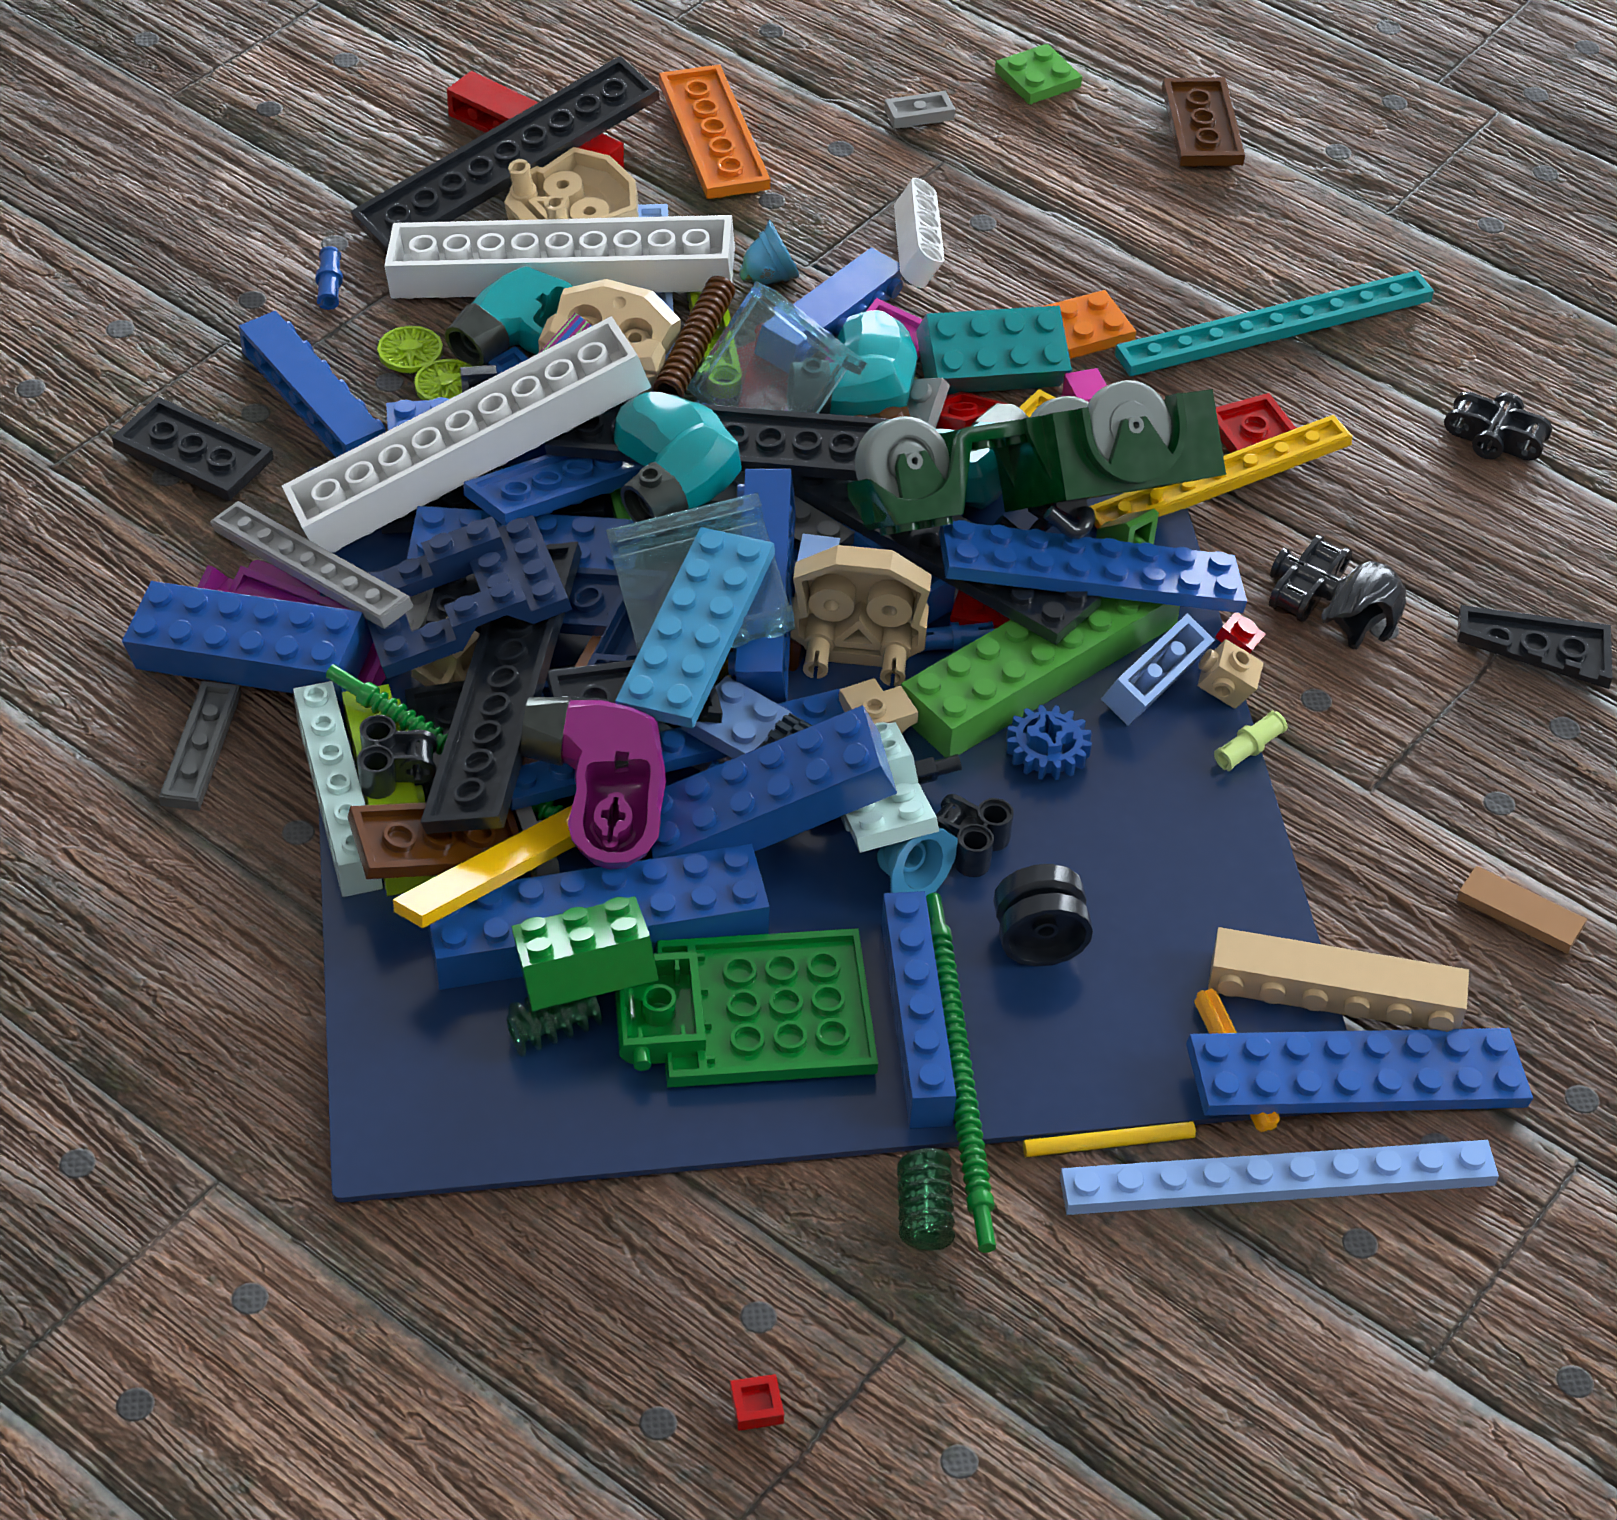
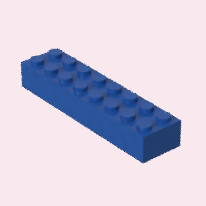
[427,844,770,990]

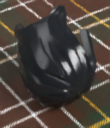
[1321,561,1406,650]

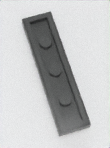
[159,681,241,811]

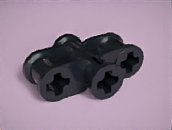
[1444,391,1553,461]
[1269,534,1352,622]

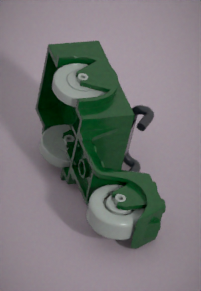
[847,380,1226,539]

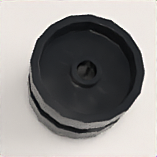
[993,864,1093,967]

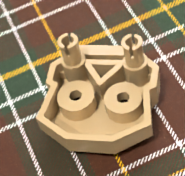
[504,147,638,220]
[538,279,681,396]
[791,545,932,686]

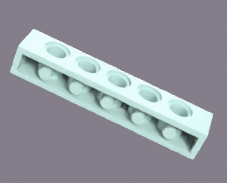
[293,681,383,897]

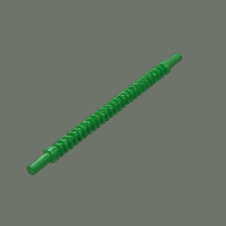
[326,664,640,861]
[926,893,996,1253]

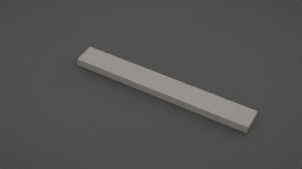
[210,501,414,629]

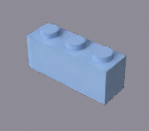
[1101,613,1215,726]

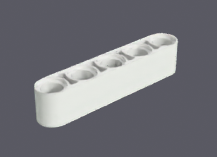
[894,178,944,288]

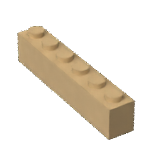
[1208,927,1469,1032]

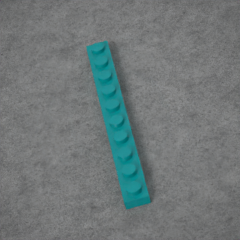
[1115,270,1434,377]

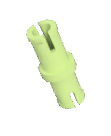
[1214,710,1288,771]

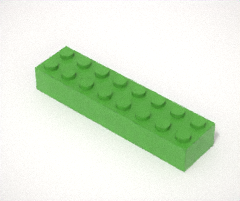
[901,597,1180,758]

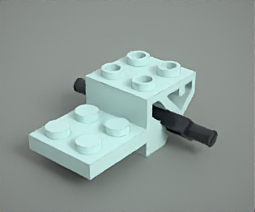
[841,722,962,853]

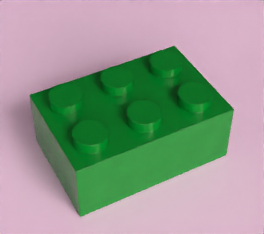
[511,896,659,1011]

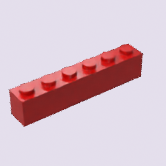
[447,71,624,169]

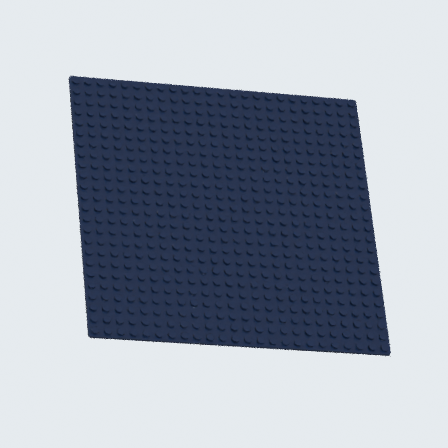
[308,467,1347,1203]

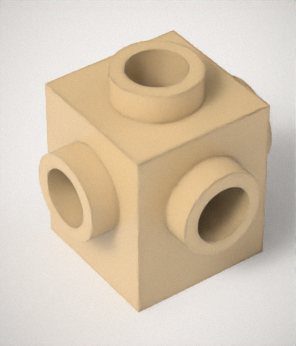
[1197,639,1264,709]

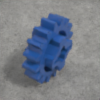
[1006,705,1092,780]

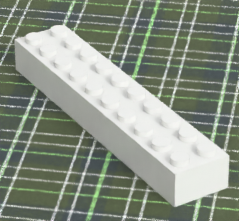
[384,215,735,299]
[282,316,651,553]

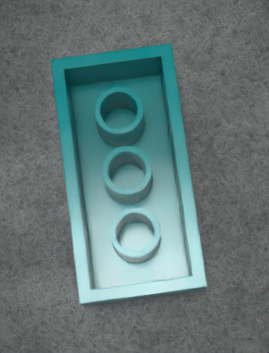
[916,305,1072,394]

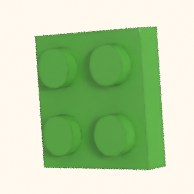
[995,44,1082,105]

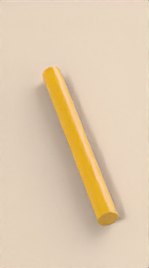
[1023,1121,1196,1157]

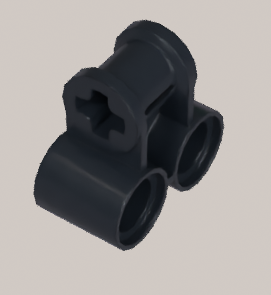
[357,715,438,799]
[936,794,1014,877]

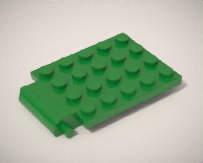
[615,928,878,1088]

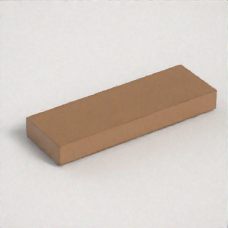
[1457,865,1587,954]

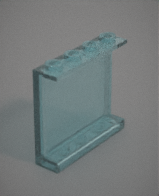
[687,281,868,413]
[606,493,795,653]

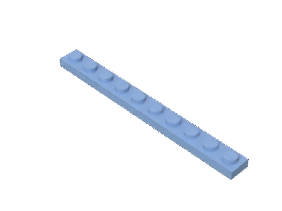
[1060,1140,1499,1215]

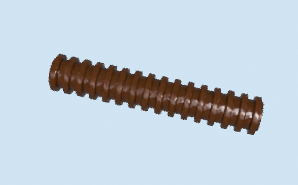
[653,276,735,398]

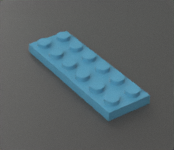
[615,527,775,729]

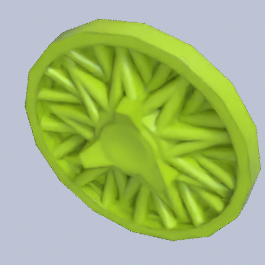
[377,325,443,373]
[414,359,472,401]

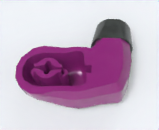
[521,697,666,870]

